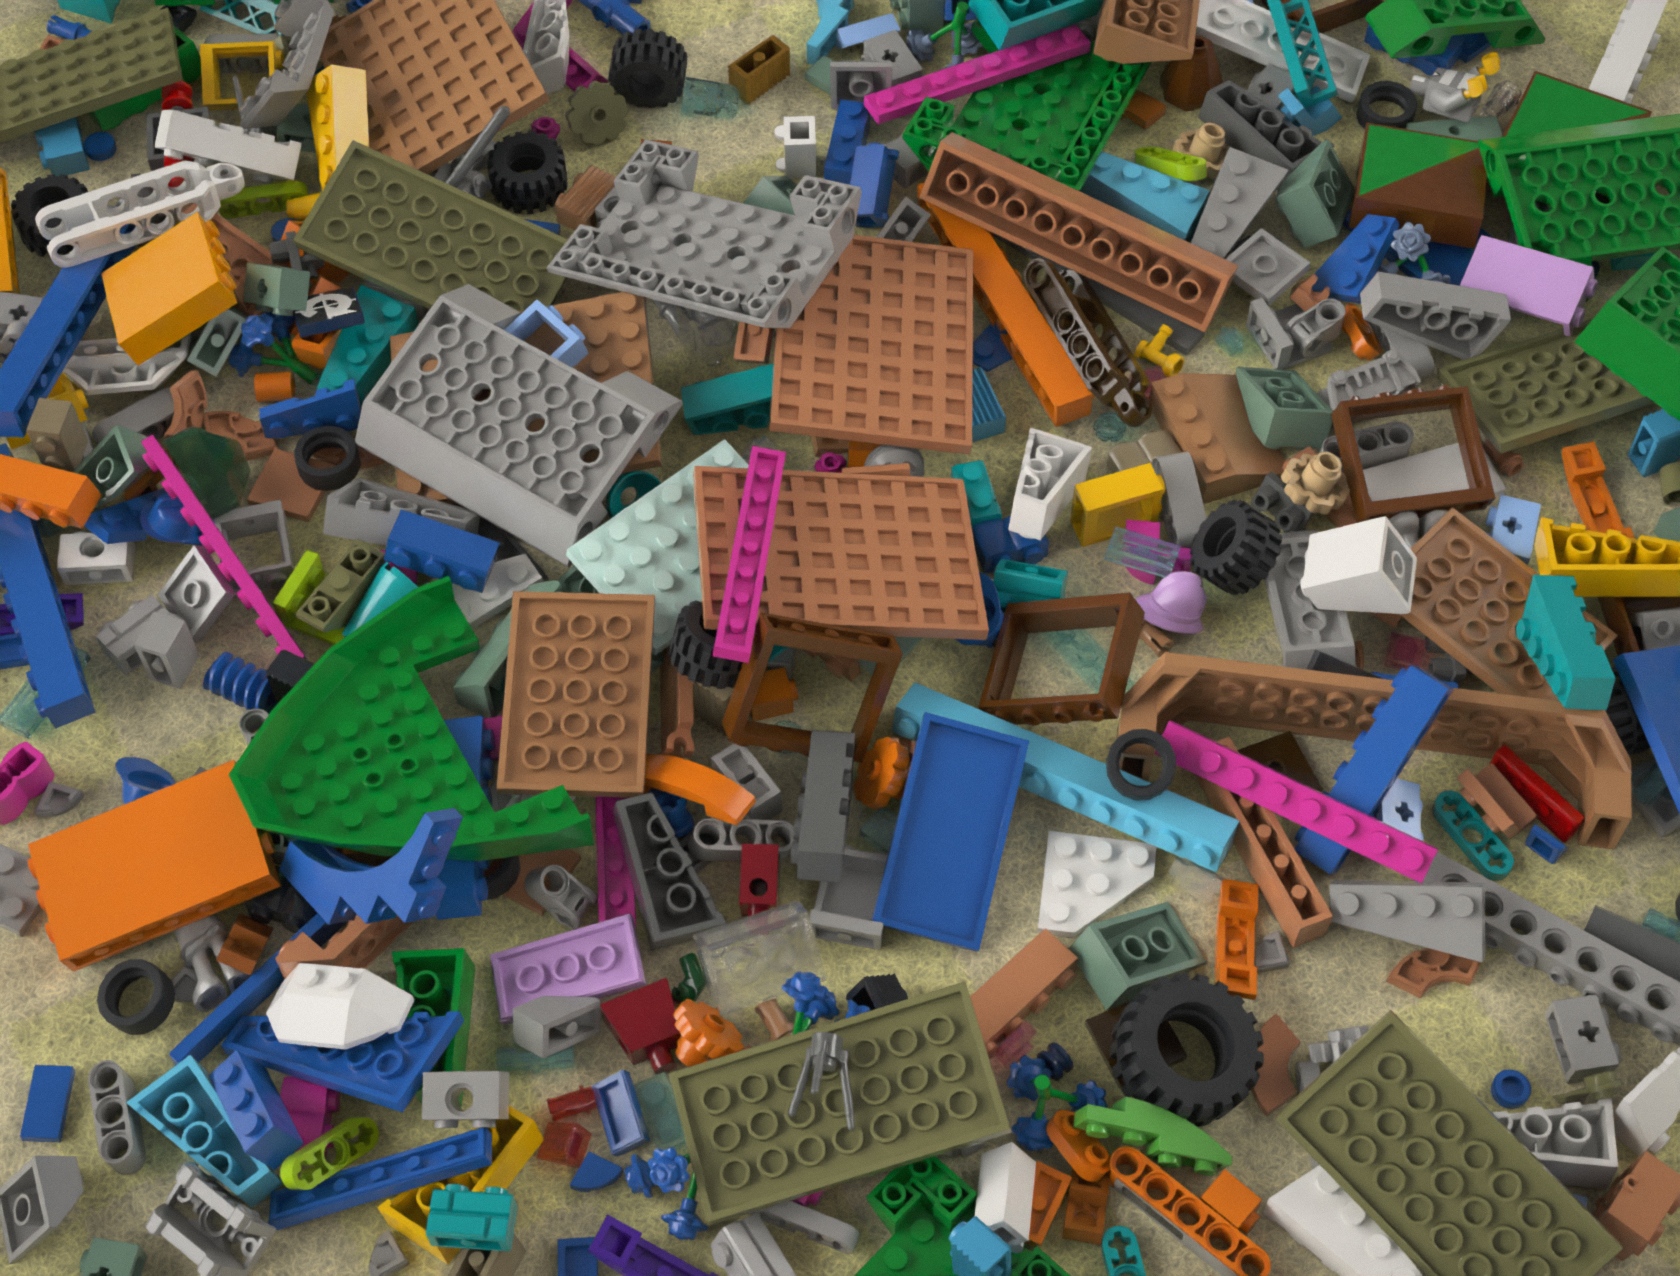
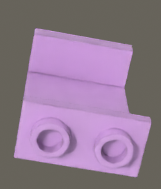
[1460,235,1598,337]

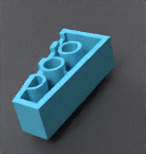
[1080,152,1210,243]
[126,1055,283,1208]

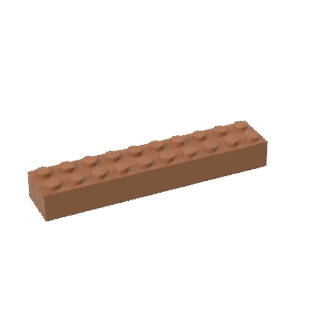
[919,132,1238,332]

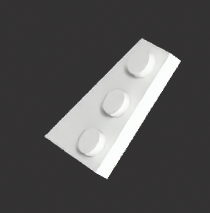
[423,554,544,630]

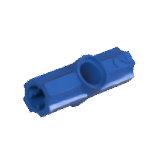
[578,0,651,34]

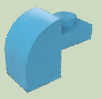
[1278,85,1342,136]

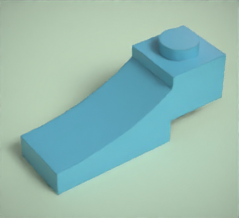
[806,0,854,65]

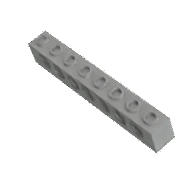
[1423,852,1680,1045]

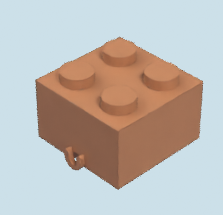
[1593,1151,1680,1261]

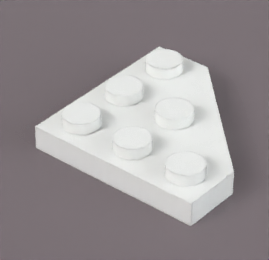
[1037,831,1156,938]

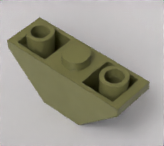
[295,539,385,633]

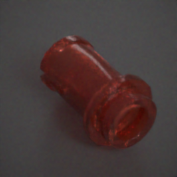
[547,1084,598,1123]

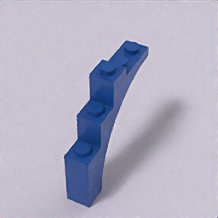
[279,808,463,925]

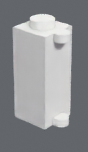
[775,116,816,179]
[974,1142,1036,1253]

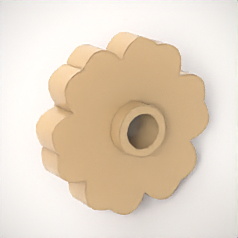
[1172,123,1229,180]
[1281,452,1350,515]

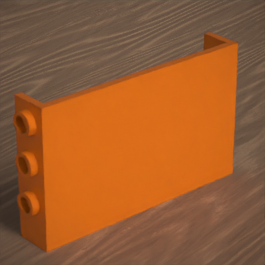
[27,760,281,972]

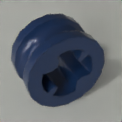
[1037,1042,1074,1081]

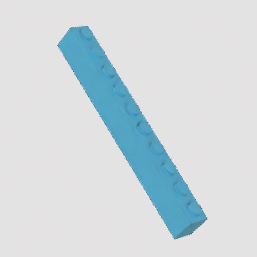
[892,682,1239,873]

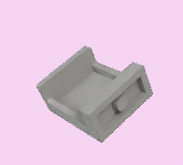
[808,845,888,950]

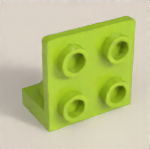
[273,550,345,645]

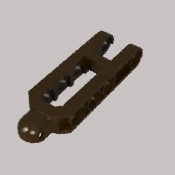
[1023,258,1152,427]

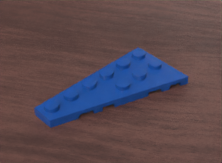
[220,1011,465,1113]

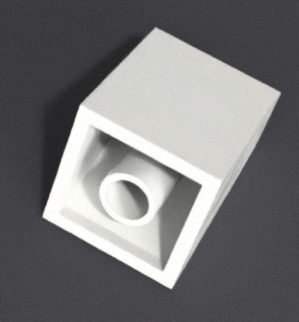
[1301,516,1417,614]

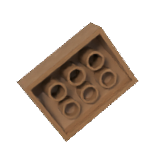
[1094,0,1200,64]
[1149,373,1285,504]

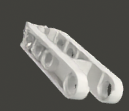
[35,160,245,268]

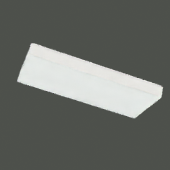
[1363,443,1506,519]

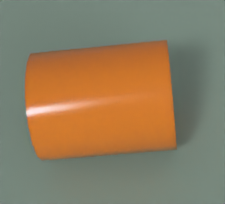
[254,371,296,402]

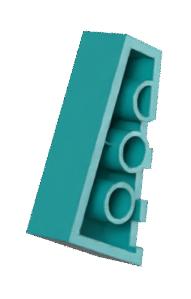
[1516,575,1615,710]

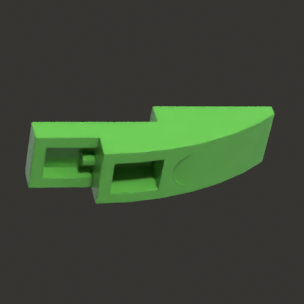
[1073,1096,1232,1176]

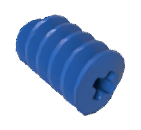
[203,651,277,714]

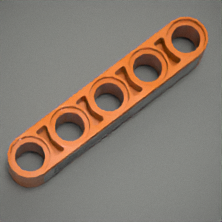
[1108,1146,1271,1276]

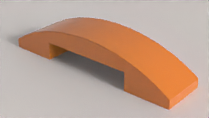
[1561,441,1635,539]
[644,754,756,826]
[1215,878,1259,1000]

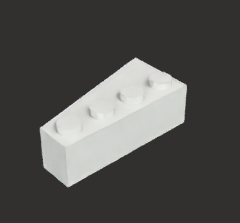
[1589,0,1668,104]
[154,110,302,184]
[1263,1165,1423,1276]

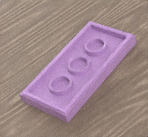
[490,914,646,1025]

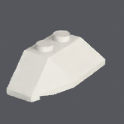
[62,333,191,395]
[266,963,414,1050]

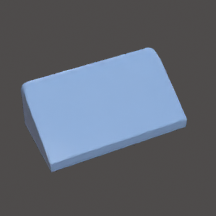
[836,13,900,49]

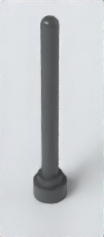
[445,105,510,188]

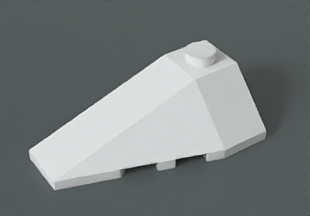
[523,0,569,94]
[1613,1047,1680,1157]

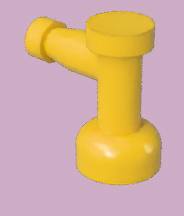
[1134,324,1185,377]

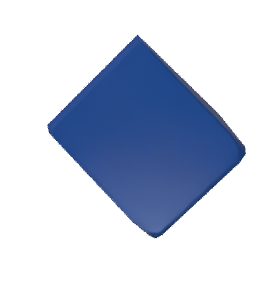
[1525,824,1569,864]

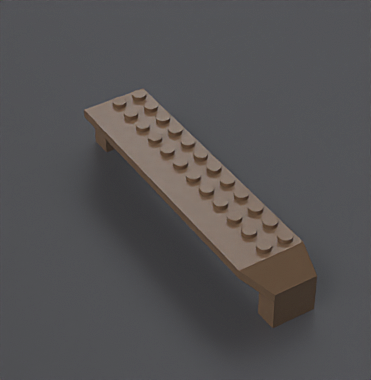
[1116,652,1632,850]

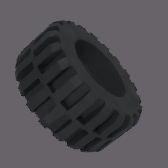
[1109,973,1264,1127]

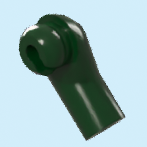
[671,953,706,1005]

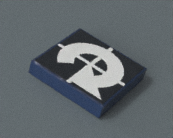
[293,286,365,338]

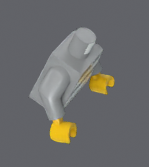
[1410,52,1500,123]

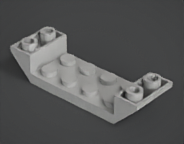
[240,0,334,129]
[1264,529,1356,669]

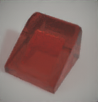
[537,1122,592,1169]

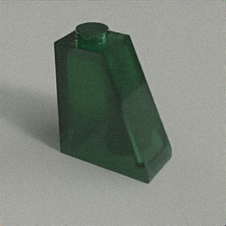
[162,426,251,520]

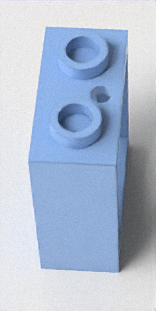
[504,300,589,368]

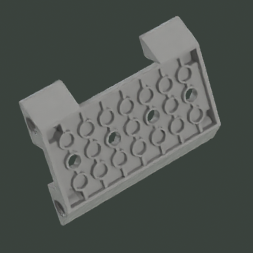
[547,139,862,328]
[355,284,683,568]

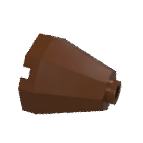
[1159,35,1223,111]

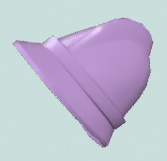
[1136,571,1207,634]

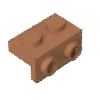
[1457,764,1537,840]

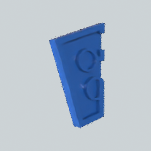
[259,379,362,438]

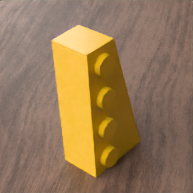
[306,65,369,191]
[1534,517,1680,597]
[377,1105,544,1265]

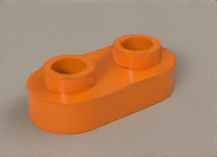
[1342,303,1383,361]
[1046,1110,1110,1182]

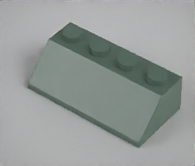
[453,580,563,718]

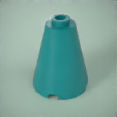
[342,561,418,637]

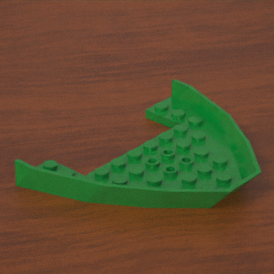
[229,576,594,861]

